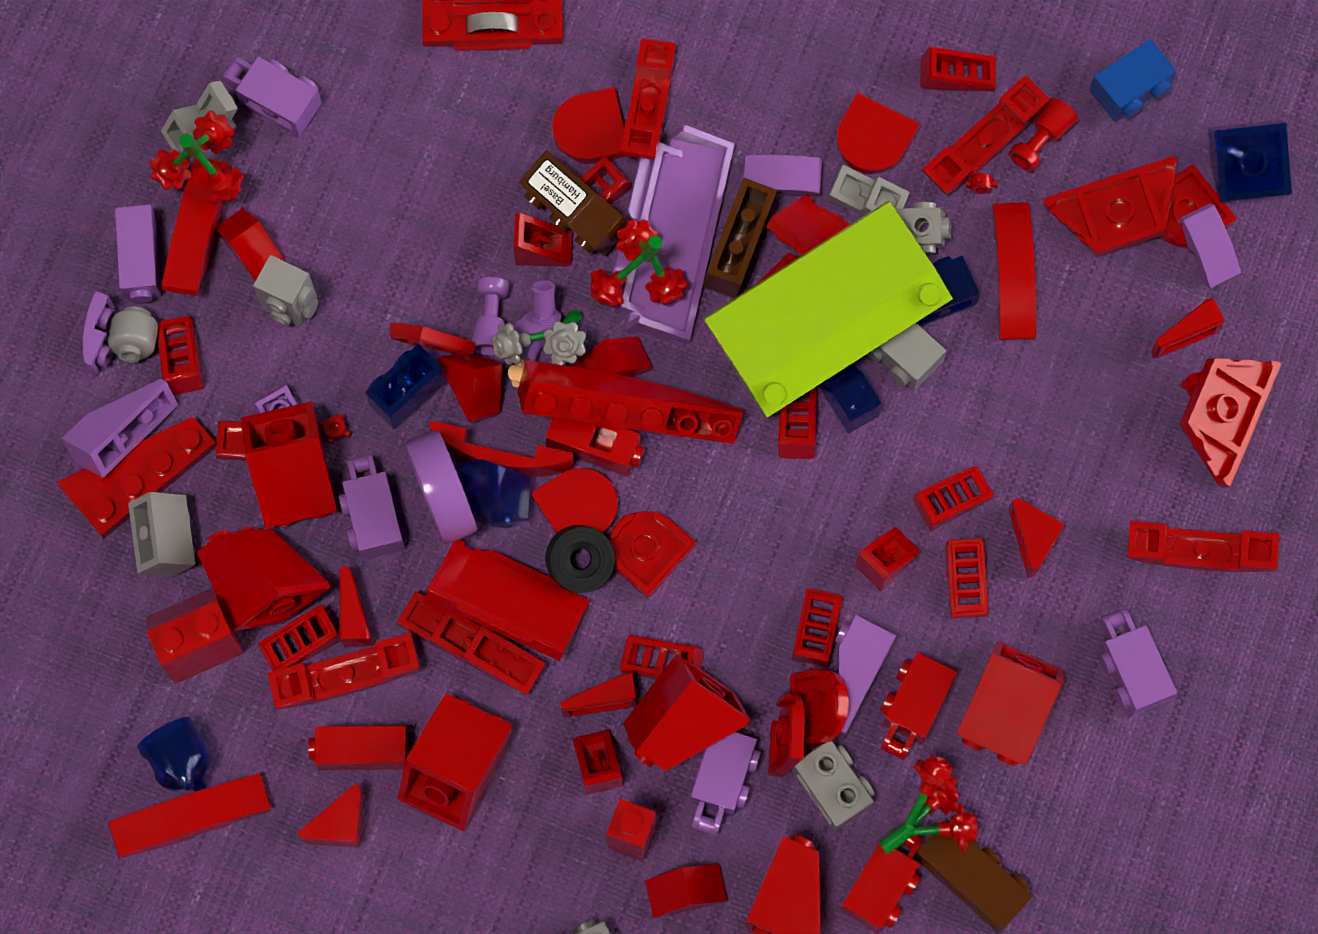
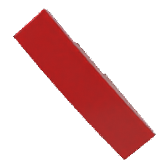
[162,157,230,296]
[396,590,546,696]
[108,773,271,859]

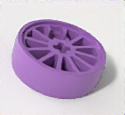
[404,430,477,544]

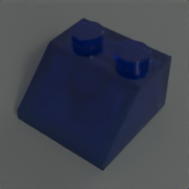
[1208,120,1292,202]

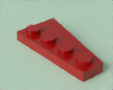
[56,416,216,539]

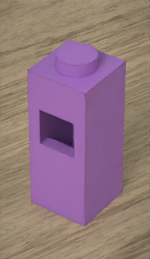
[115,204,162,303]

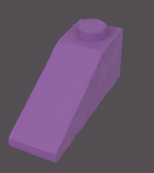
[61,379,178,478]
[835,615,896,740]

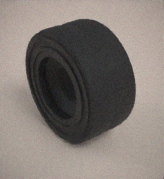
[545,525,615,593]

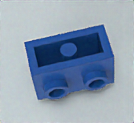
[1089,38,1176,122]

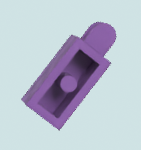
[222,56,322,137]
[338,454,405,560]
[1099,608,1177,717]
[690,732,761,836]

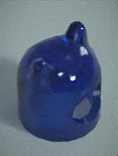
[137,717,211,792]

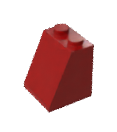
[240,401,337,528]
[197,527,331,631]
[146,587,244,684]
[956,641,1065,766]
[623,654,751,771]
[397,693,513,832]
[744,834,820,934]

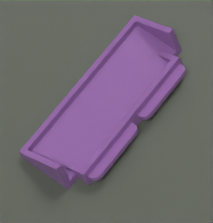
[611,125,735,343]

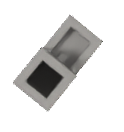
[161,81,238,155]

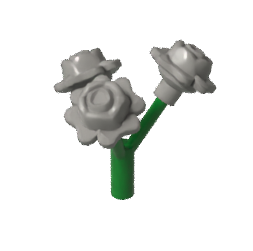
[492,309,586,365]

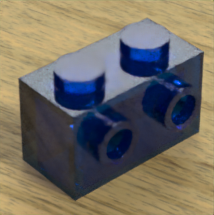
[365,343,446,430]

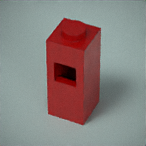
[545,418,645,477]
[308,726,409,771]
[606,799,656,861]

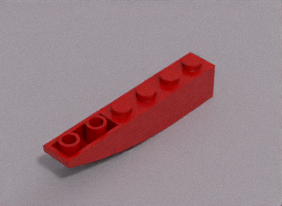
[518,360,743,444]

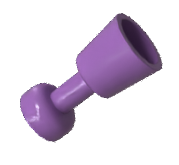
[471,277,510,356]

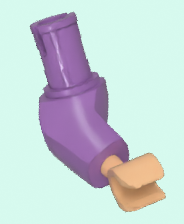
[508,280,561,388]

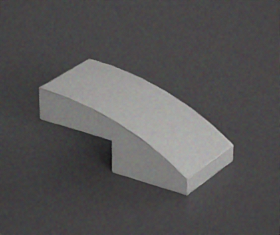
[826,165,910,216]

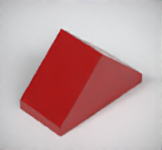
[215,207,285,281]
[513,212,572,267]
[572,336,652,378]
[438,353,502,422]
[1008,498,1065,578]
[855,527,921,592]
[572,730,622,795]
[297,783,364,848]
[645,864,727,919]

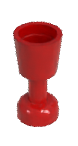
[1008,97,1078,172]

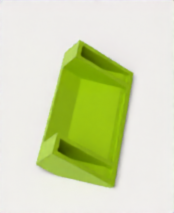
[703,201,953,418]

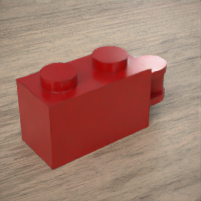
[880,652,957,761]
[840,836,924,934]

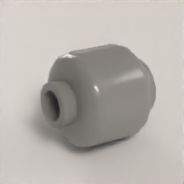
[108,306,158,363]

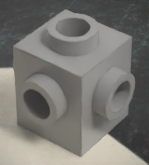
[897,202,951,255]

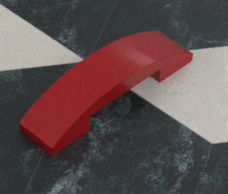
[619,38,676,160]
[922,75,1050,195]
[992,203,1036,341]
[429,420,574,478]
[1127,521,1280,572]
[267,633,420,710]

